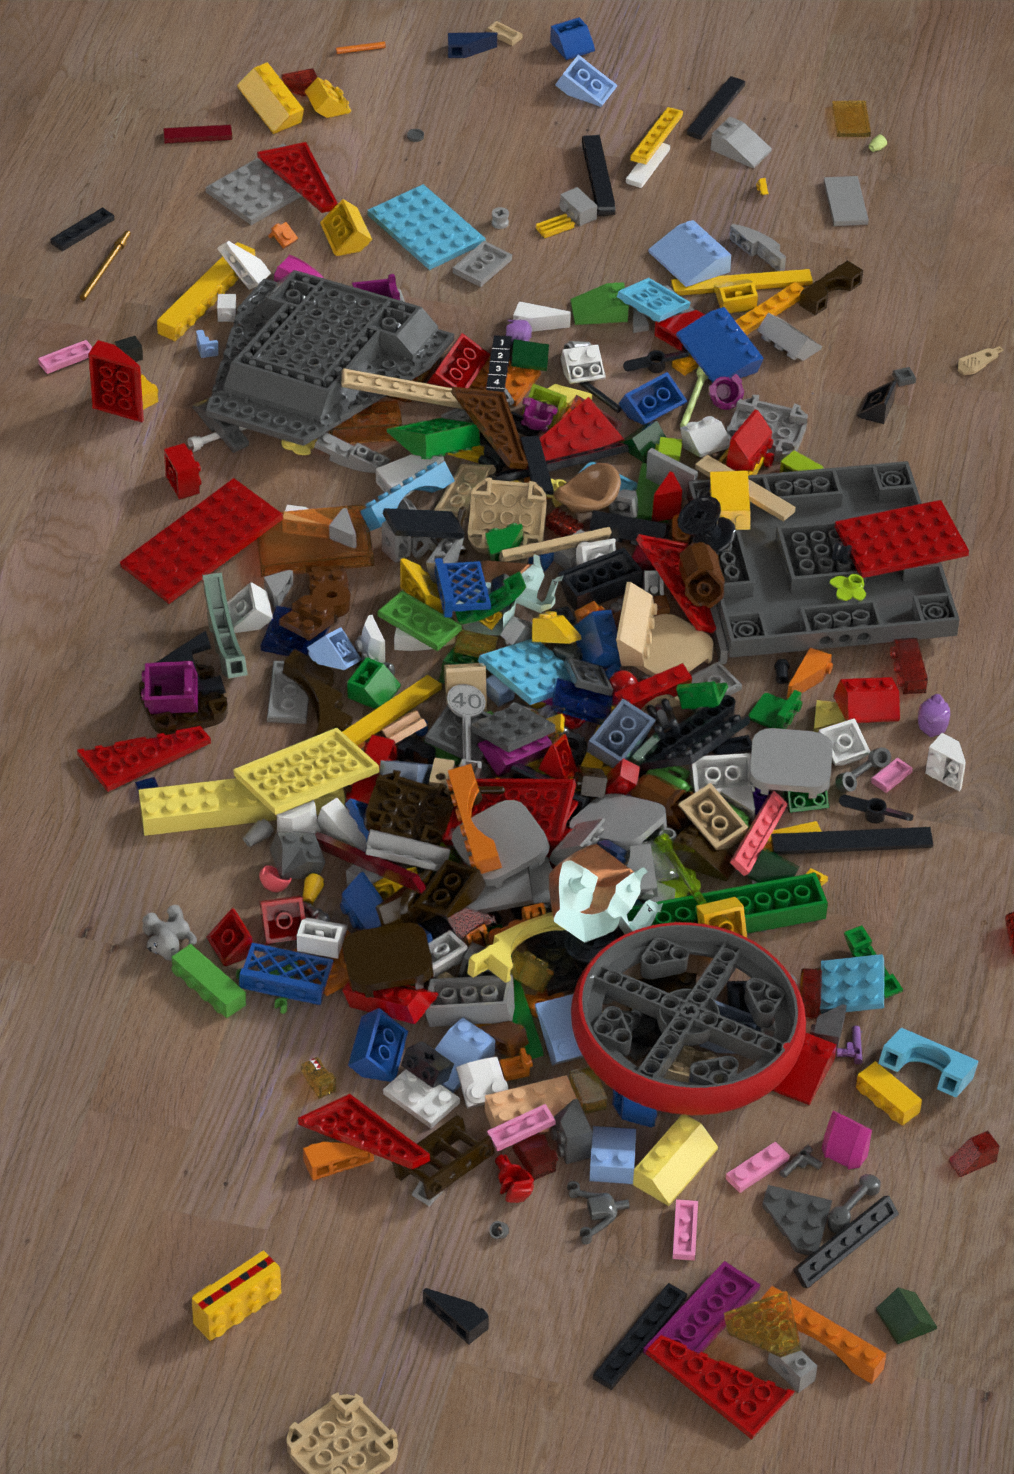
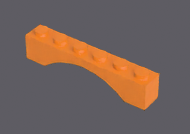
[446,764,502,874]
[758,1286,886,1384]

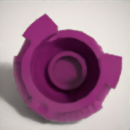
[708,374,744,410]
[521,397,558,432]

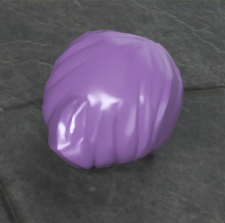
[506,319,532,342]
[918,694,950,737]

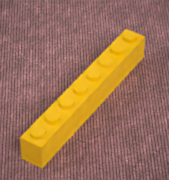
[157,242,255,341]

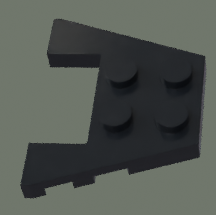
[155,631,226,695]

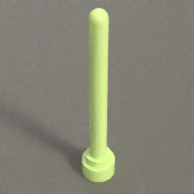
[680,366,709,428]

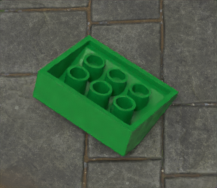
[387,417,480,459]

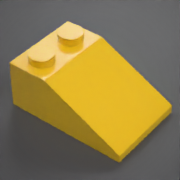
[710,471,750,530]

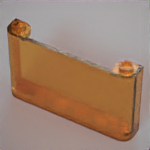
[257,504,375,577]

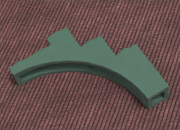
[202,572,248,679]

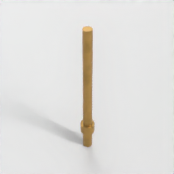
[80,230,131,301]

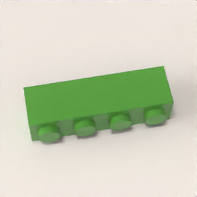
[171,944,246,1018]

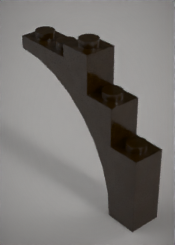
[282,649,353,737]

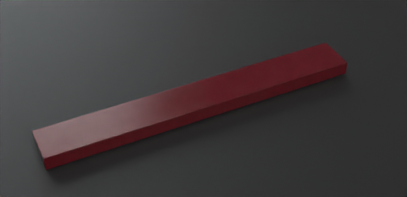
[315,832,426,893]

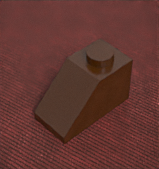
[479,1021,529,1058]

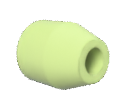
[869,134,887,152]

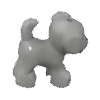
[142,905,197,961]

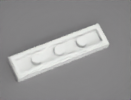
[626,143,670,188]

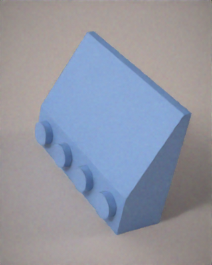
[648,220,731,287]

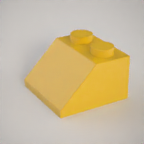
[532,611,581,644]
[696,897,747,938]

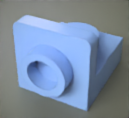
[196,330,218,358]

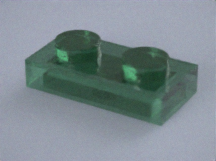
[628,733,661,766]

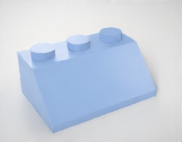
[307,627,362,670]

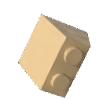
[444,663,487,712]

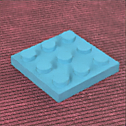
[617,278,691,322]
[820,954,884,1014]

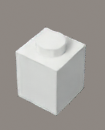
[217,294,236,322]

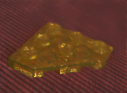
[724,1291,802,1358]

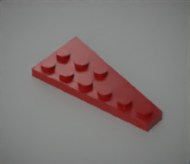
[257,142,338,213]
[540,397,624,461]
[636,534,716,633]
[298,1094,430,1169]
[645,1335,795,1440]

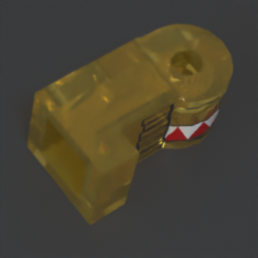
[300,1057,336,1099]

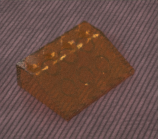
[328,401,403,444]

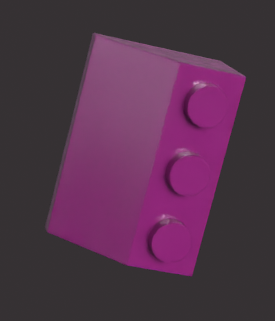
[477,735,552,777]

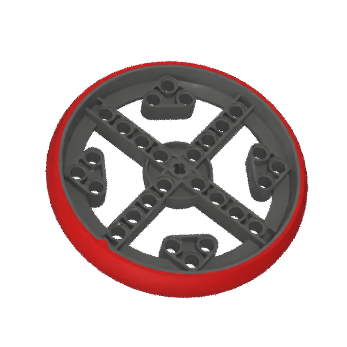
[571,922,806,1115]

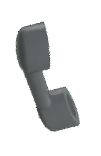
[835,747,891,793]
[828,1174,881,1234]

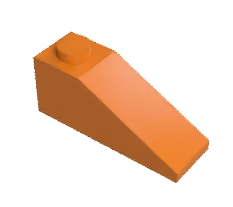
[787,648,833,699]
[303,1142,374,1181]

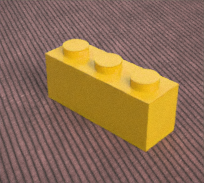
[856,1061,922,1126]

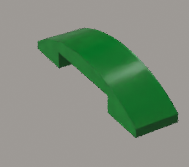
[455,571,526,625]
[844,925,903,999]

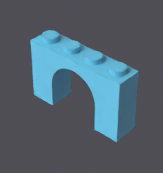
[878,1028,979,1097]

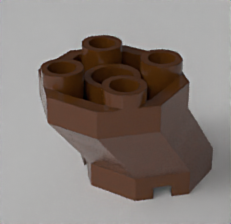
[679,542,725,608]
[631,774,695,831]

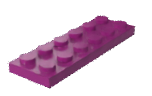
[643,1261,760,1357]

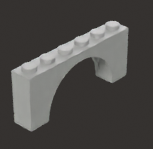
[528,844,658,913]

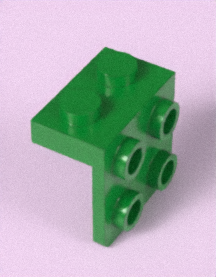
[676,681,728,709]
[749,690,803,729]

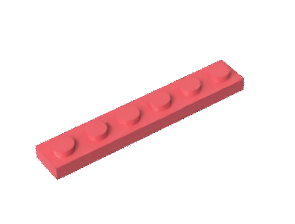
[730,791,788,876]

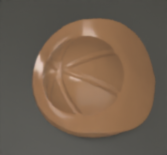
[553,463,621,514]

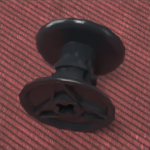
[677,496,736,554]
[564,932,616,970]

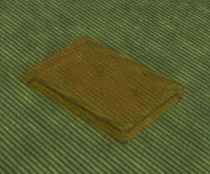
[832,101,871,137]

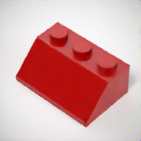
[833,677,900,723]

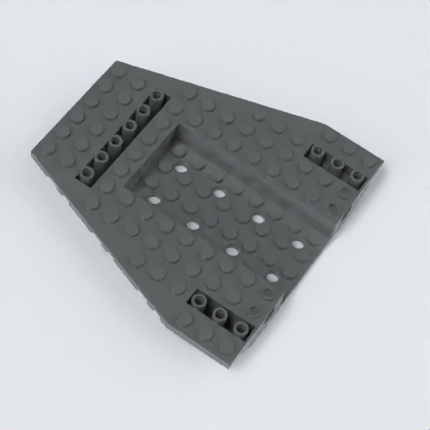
[206,270,454,446]

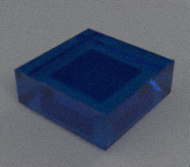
[135,777,159,793]

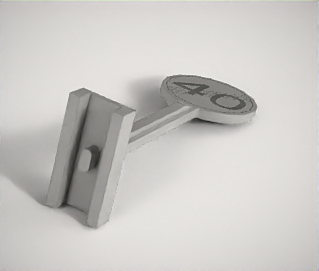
[446,684,486,779]

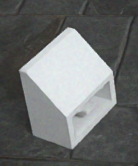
[560,345,606,384]
[925,733,966,791]
[297,918,348,959]

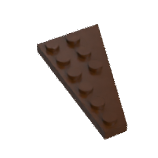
[451,387,528,469]

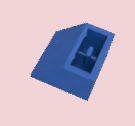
[550,17,595,60]
[612,1089,657,1128]

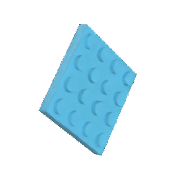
[478,639,579,705]

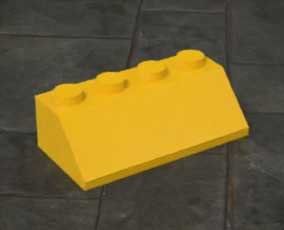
[237,62,304,134]

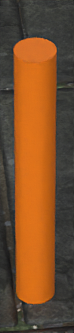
[336,41,386,54]

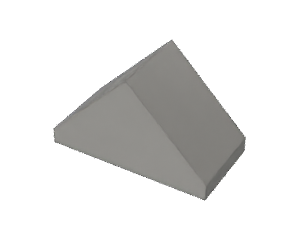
[329,508,356,548]
[264,570,293,609]
[721,785,755,822]

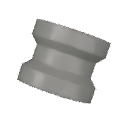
[492,207,509,229]

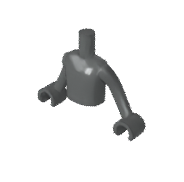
[567,1181,629,1245]

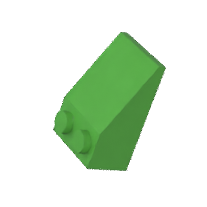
[570,282,629,325]

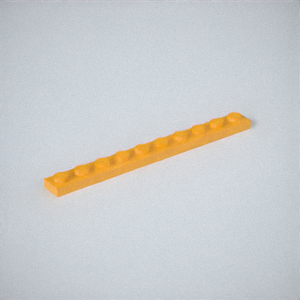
[672,282,805,376]

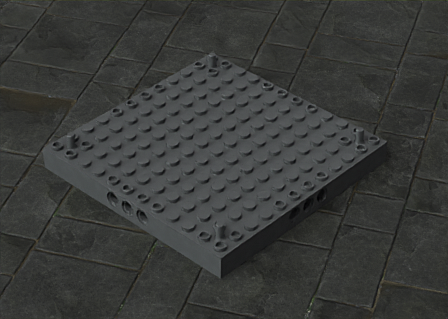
[687,461,960,658]

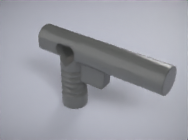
[779,1145,823,1178]

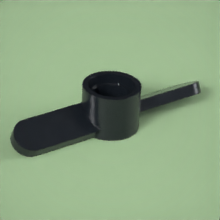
[623,350,690,373]
[839,795,914,824]

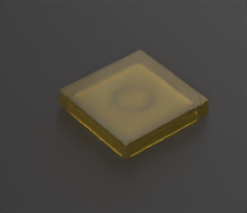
[454,629,498,657]

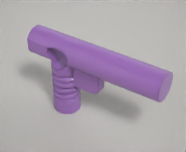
[836,1026,863,1064]

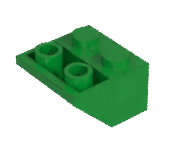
[485,523,524,562]
[347,657,401,709]
[783,790,829,813]

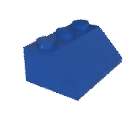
[618,372,687,425]
[574,610,621,669]
[340,872,384,931]
[348,1008,408,1082]

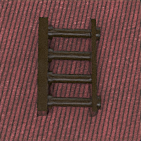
[392,1115,495,1200]

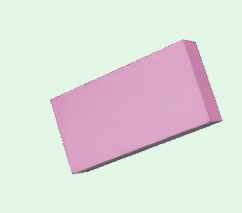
[871,758,912,793]

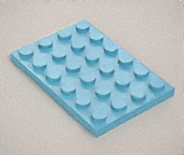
[368,184,485,270]

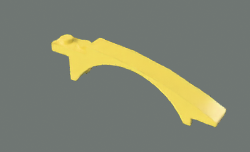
[467,907,590,983]

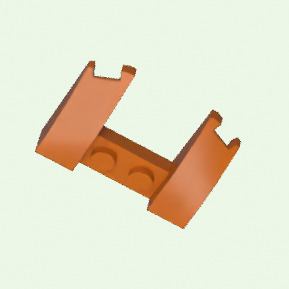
[464,903,546,948]

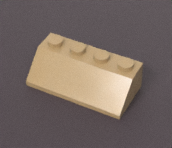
[616,582,657,666]

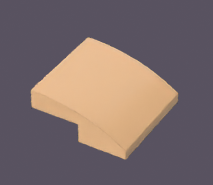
[381,709,427,744]

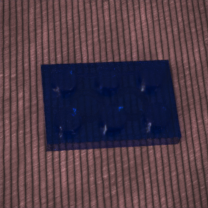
[551,678,613,725]

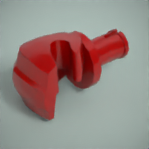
[495,1154,534,1203]

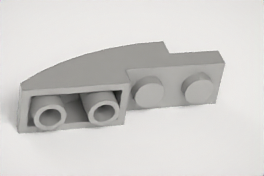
[730,224,786,271]
[314,432,390,473]

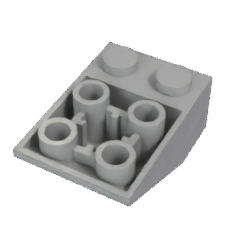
[549,818,606,866]

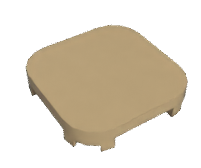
[468,478,547,554]
[626,614,714,676]
[286,1392,398,1474]

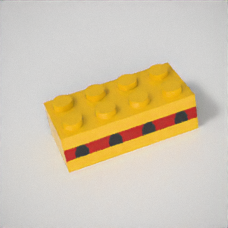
[192,1250,281,1341]

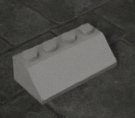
[425,974,515,1027]

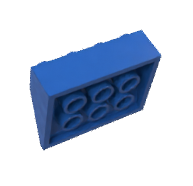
[676,307,764,383]

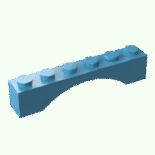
[360,461,455,531]

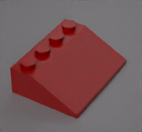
[88,340,144,423]

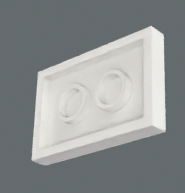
[383,1069,460,1129]

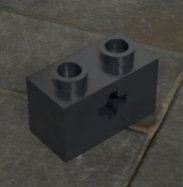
[401,1041,454,1088]

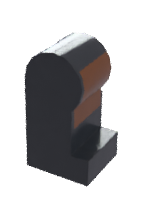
[397,736,436,764]

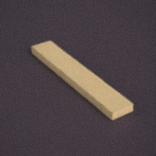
[695,455,796,522]
[499,527,612,562]

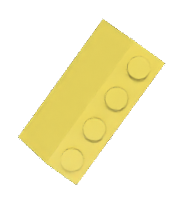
[633,1115,718,1206]

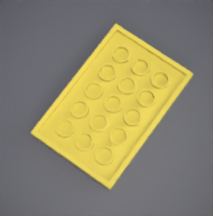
[233,728,379,815]

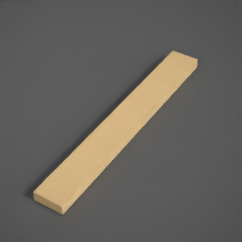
[341,368,463,409]

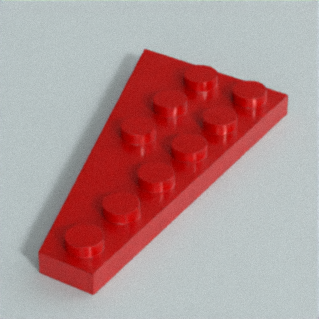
[77,726,211,792]

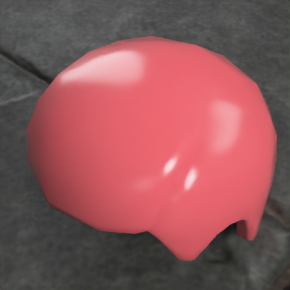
[259,865,292,893]

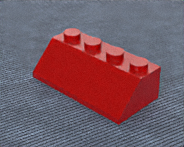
[426,333,491,388]
[726,409,773,474]
[342,981,438,1024]

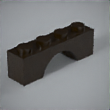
[799,260,863,316]

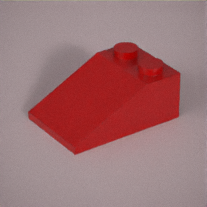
[772,1033,837,1106]

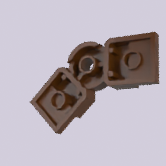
[279,565,351,641]

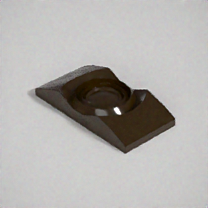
[375,869,436,926]

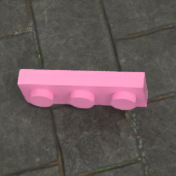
[38,340,92,374]
[487,1104,556,1152]
[726,1142,790,1193]
[673,1199,698,1261]

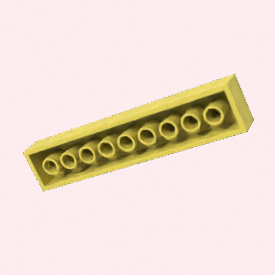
[139,778,345,836]

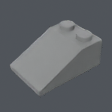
[711,117,772,169]

